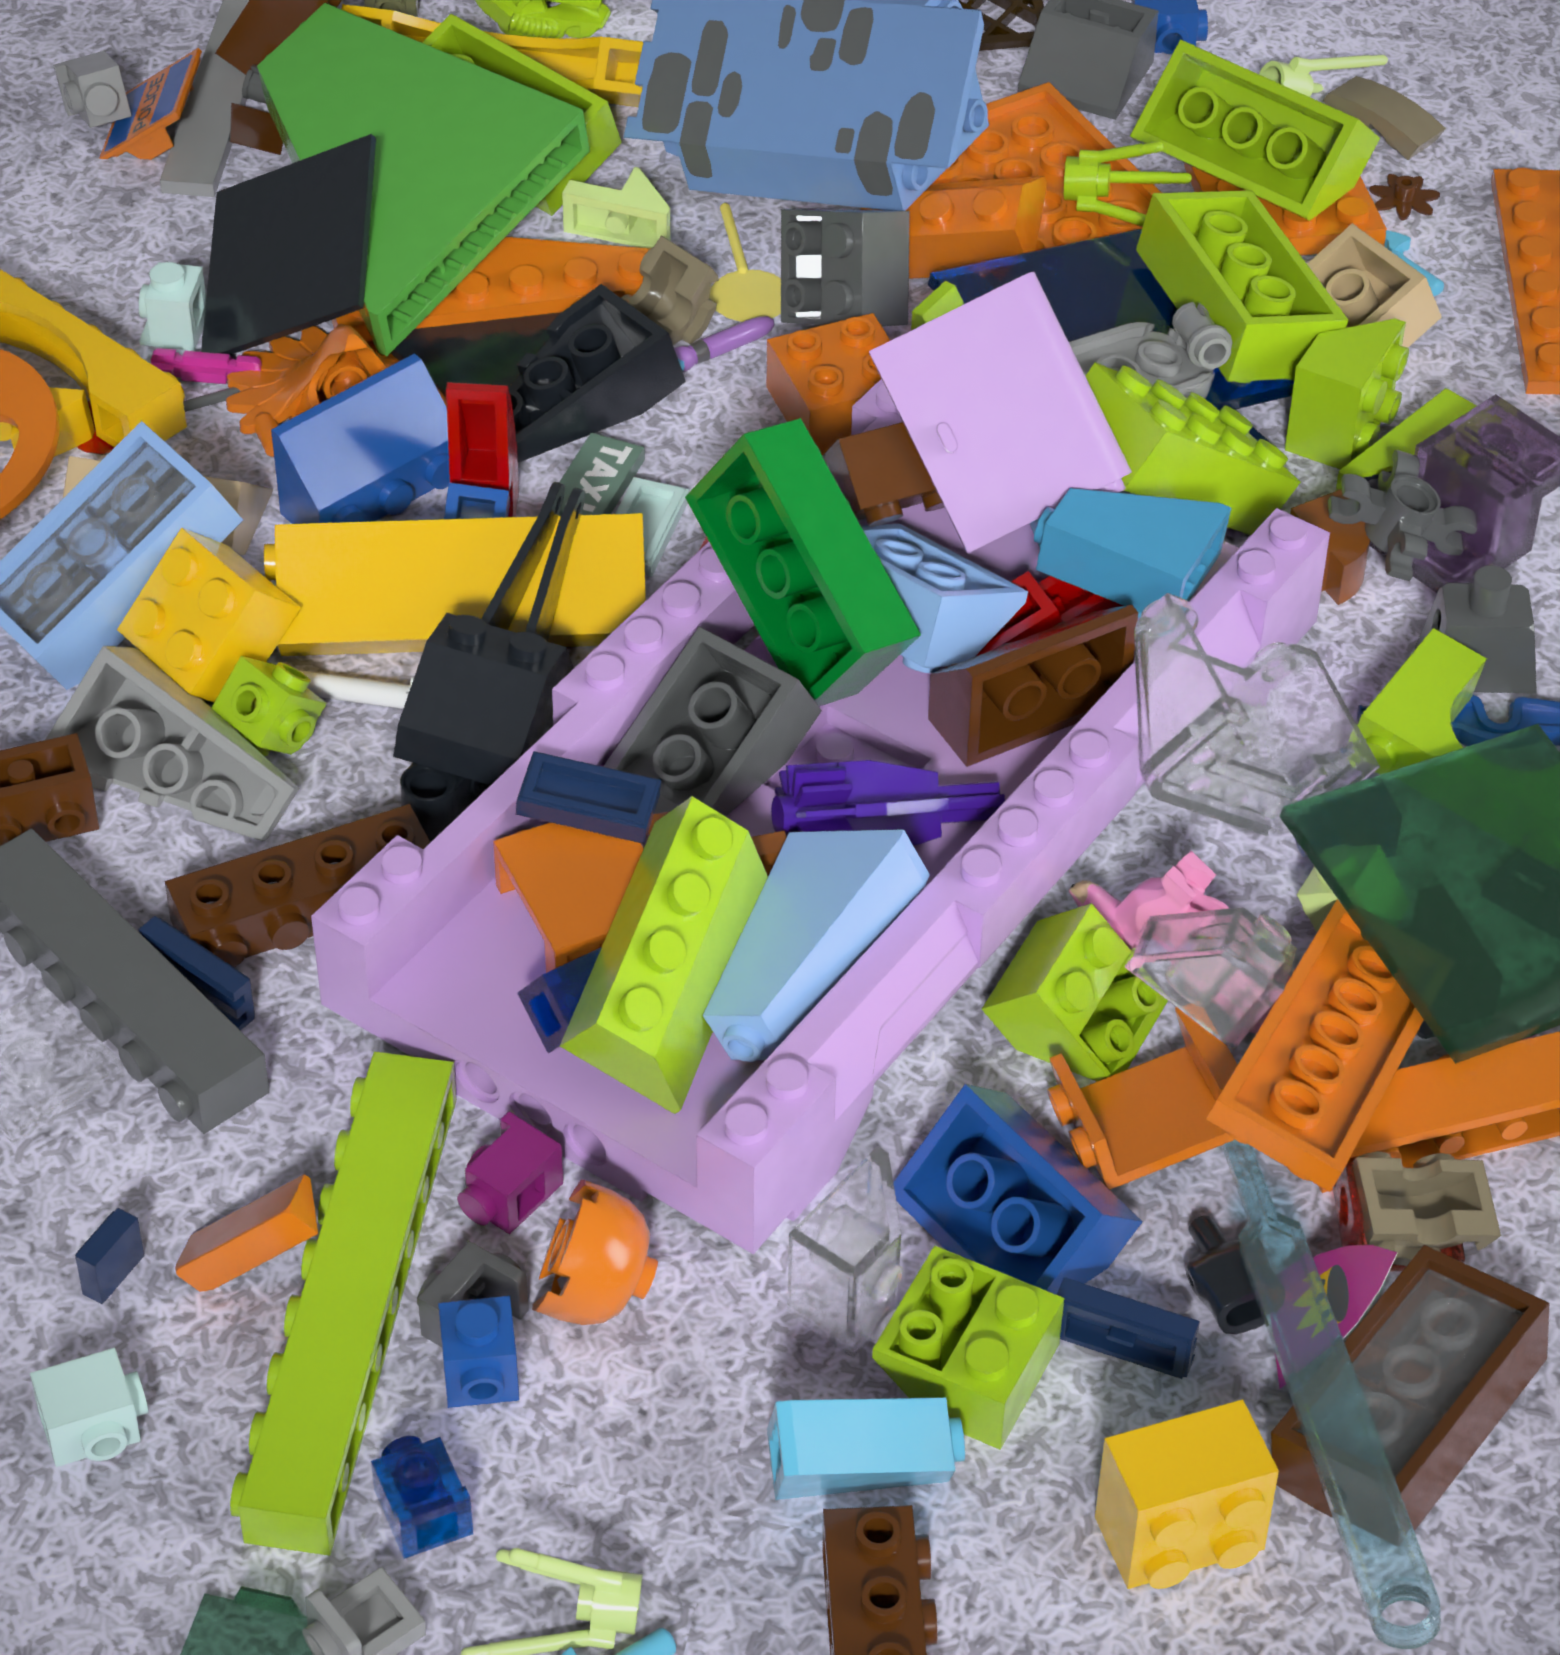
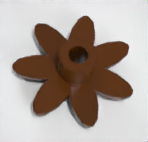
[1369,174,1440,221]

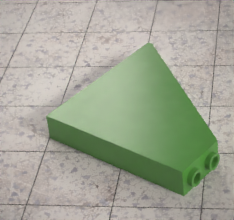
[257,3,590,356]

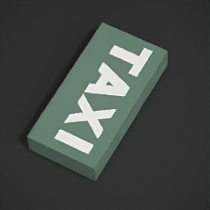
[559,433,645,516]

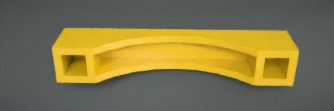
[341,4,643,107]
[0,269,187,448]

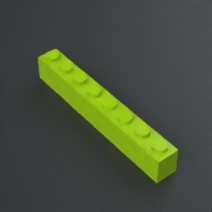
[230,1051,457,1556]

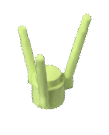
[1259,55,1388,97]
[460,1548,643,1655]

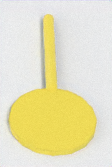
[709,203,781,322]

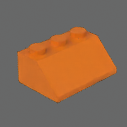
[860,176,1047,279]

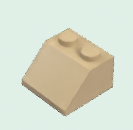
[1307,223,1442,348]

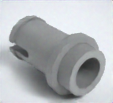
[1172,302,1232,369]

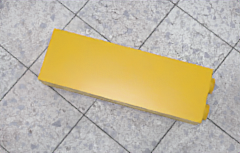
[264,513,646,656]

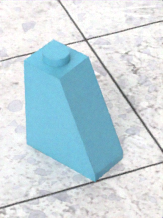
[767,1398,965,1500]

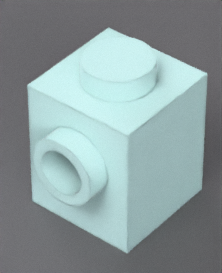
[30,1348,148,1467]

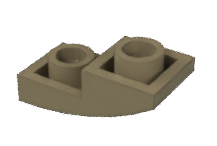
[1323,76,1446,160]

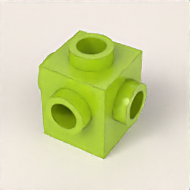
[211,656,327,756]

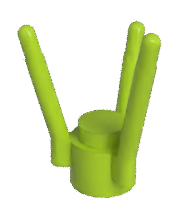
[1064,141,1192,227]

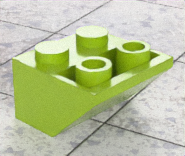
[1285,318,1409,470]
[982,903,1170,1082]
[872,1245,1064,1450]

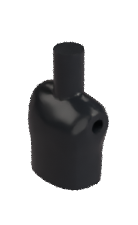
[1185,1215,1286,1334]

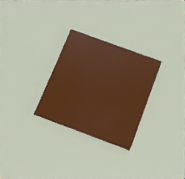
[230,103,283,155]

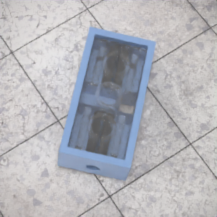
[0,421,243,690]

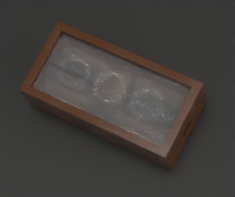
[1271,1245,1550,1552]

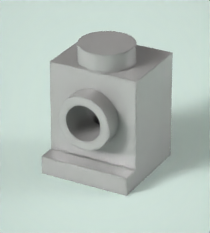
[53,51,131,128]

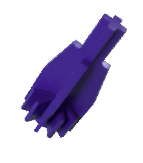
[771,760,1005,846]

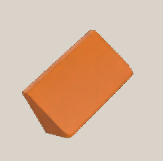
[175,1174,318,1292]

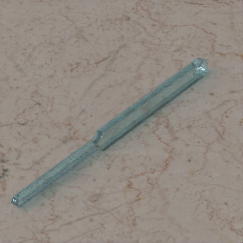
[1177,999,1441,1649]

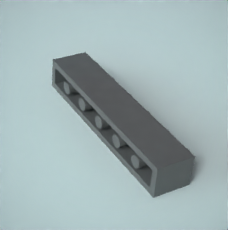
[0,828,269,1134]

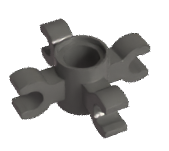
[1328,449,1477,582]

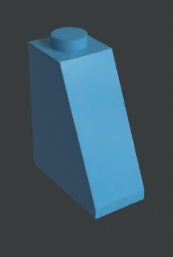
[1034,488,1231,624]

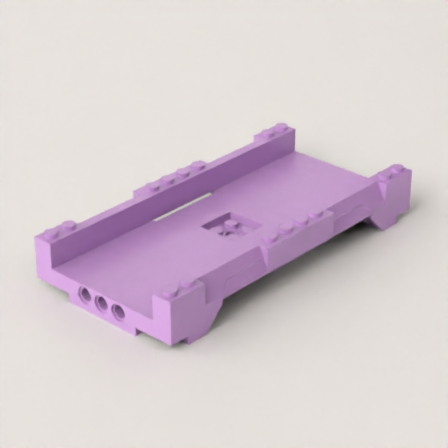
[311,379,1330,1254]

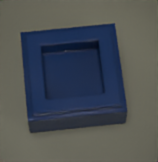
[75,1208,144,1304]

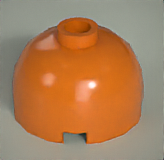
[532,1180,658,1325]

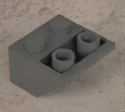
[1018,0,1159,120]
[781,209,909,327]

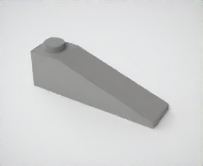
[45,646,300,841]

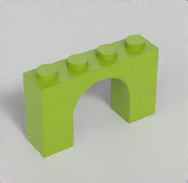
[1347,628,1560,876]

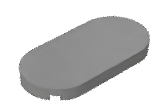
[1069,322,1215,399]

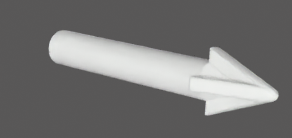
[299,670,414,709]

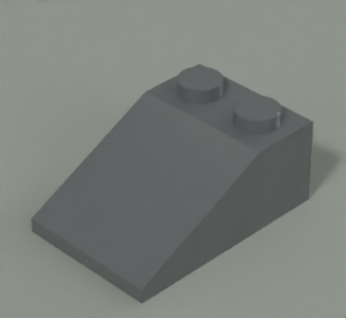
[603,627,822,817]

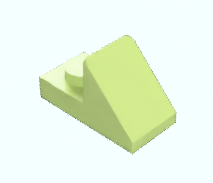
[562,167,671,248]

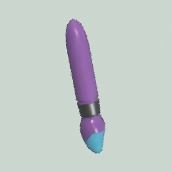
[674,316,775,372]

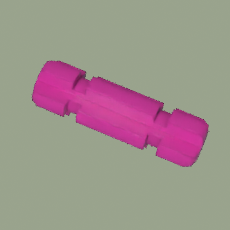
[151,348,262,384]

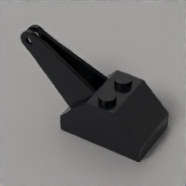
[393,482,585,785]

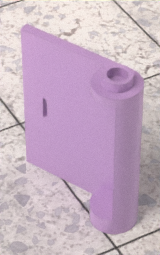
[869,271,1132,554]

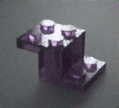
[1369,394,1560,593]

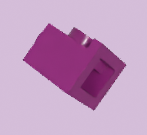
[457,1111,563,1235]

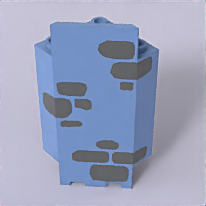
[623,0,989,211]

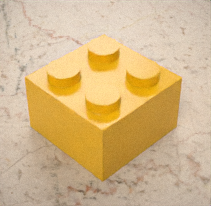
[117,527,301,702]
[1095,1399,1279,1589]

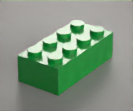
[685,418,921,707]

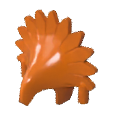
[226,324,447,457]

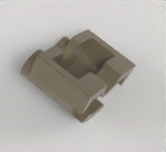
[621,235,719,345]
[1350,1152,1501,1266]

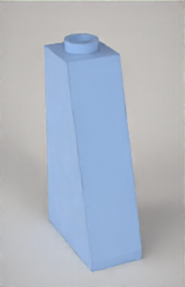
[703,830,930,1062]

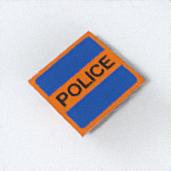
[99,48,202,160]

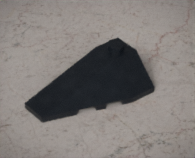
[508,284,686,463]

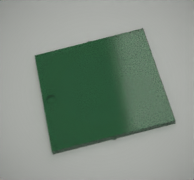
[1279,724,1560,1064]

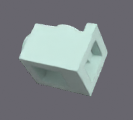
[139,262,206,351]

